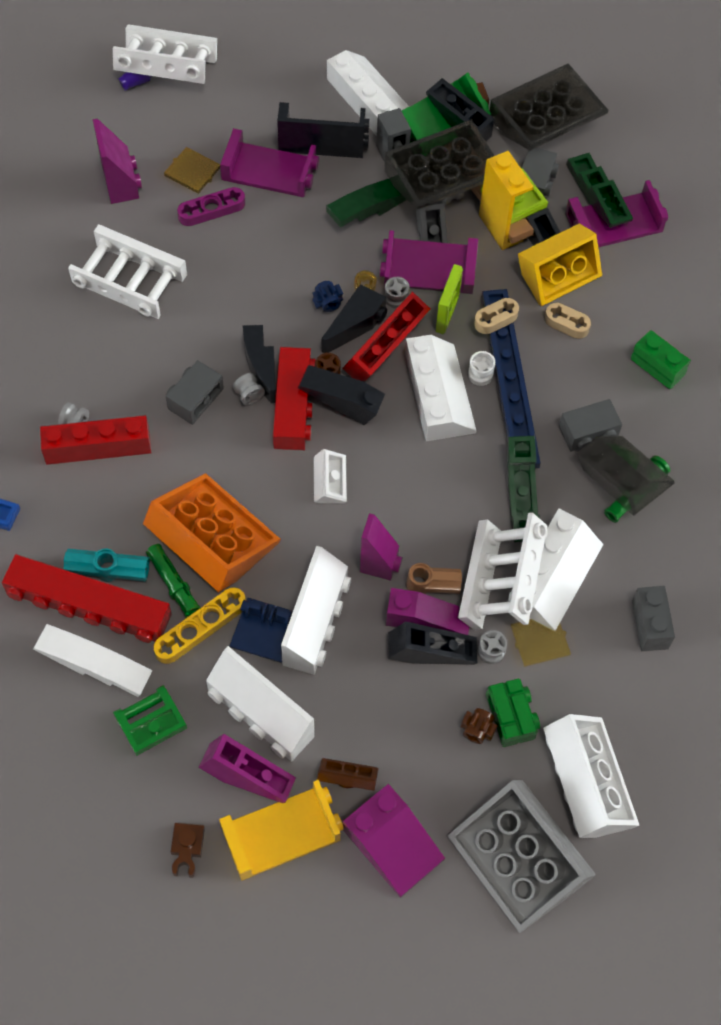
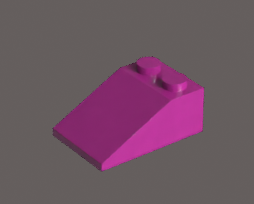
[92,119,142,204]
[343,784,445,898]

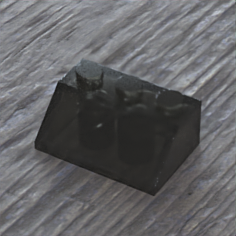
[577,436,675,516]

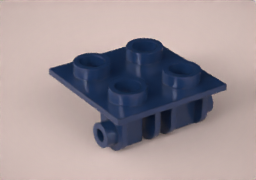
[229,598,293,663]

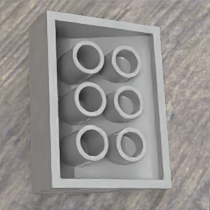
[448,780,596,933]

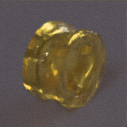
[354,270,377,291]

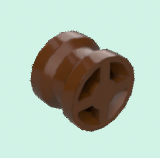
[315,353,341,374]

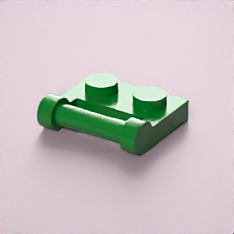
[113,685,187,756]

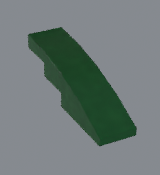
[566,153,633,228]
[326,176,417,227]

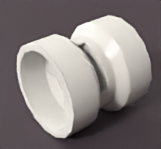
[468,351,495,386]

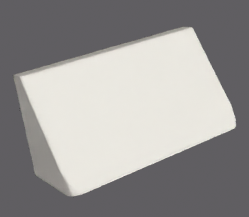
[314,449,347,504]

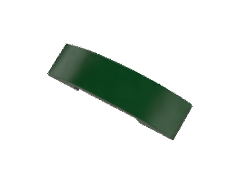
[508,436,540,543]

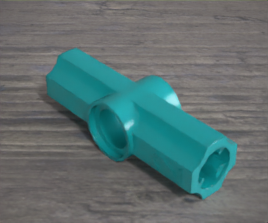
[63,548,150,582]

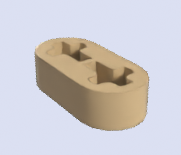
[474,298,519,334]
[545,303,591,339]

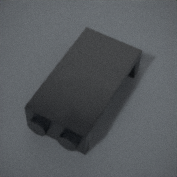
[277,102,370,158]

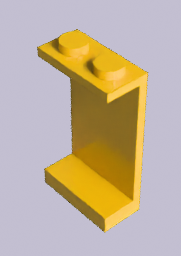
[479,150,534,250]
[219,780,344,881]

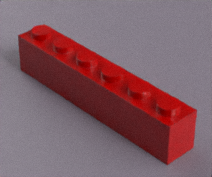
[1,554,172,643]

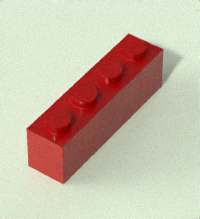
[342,291,431,382]
[273,347,316,451]
[40,415,151,465]

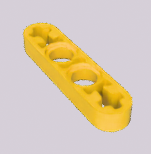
[154,587,246,664]

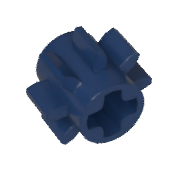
[312,281,344,312]

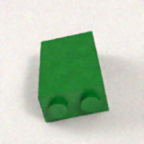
[401,72,491,158]

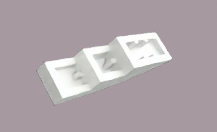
[33,624,152,697]

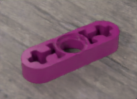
[177,187,245,226]

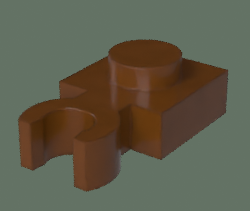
[171,823,205,878]

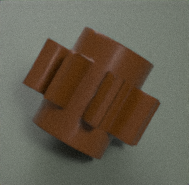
[460,708,497,744]

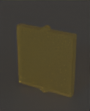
[164,147,220,194]
[511,619,571,667]

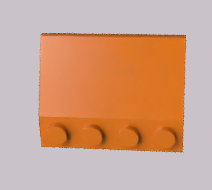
[143,473,281,592]

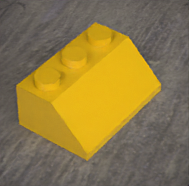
[518,223,602,306]

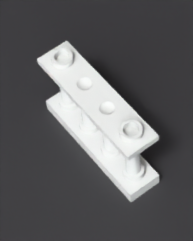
[113,24,217,84]
[68,224,187,319]
[458,513,547,630]

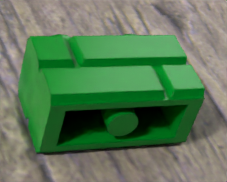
[631,330,691,390]
[486,678,540,747]

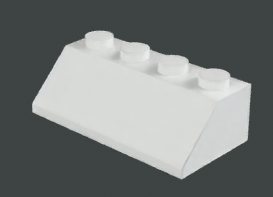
[327,50,409,136]
[405,335,476,442]
[507,509,603,633]
[281,546,351,675]
[206,646,314,762]
[543,714,640,838]

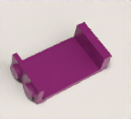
[220,128,319,197]
[565,180,668,247]
[380,230,478,294]

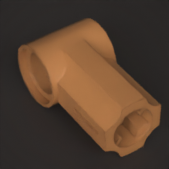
[406,563,462,594]

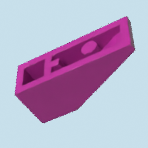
[360,513,403,581]
[386,588,469,635]
[198,734,296,803]

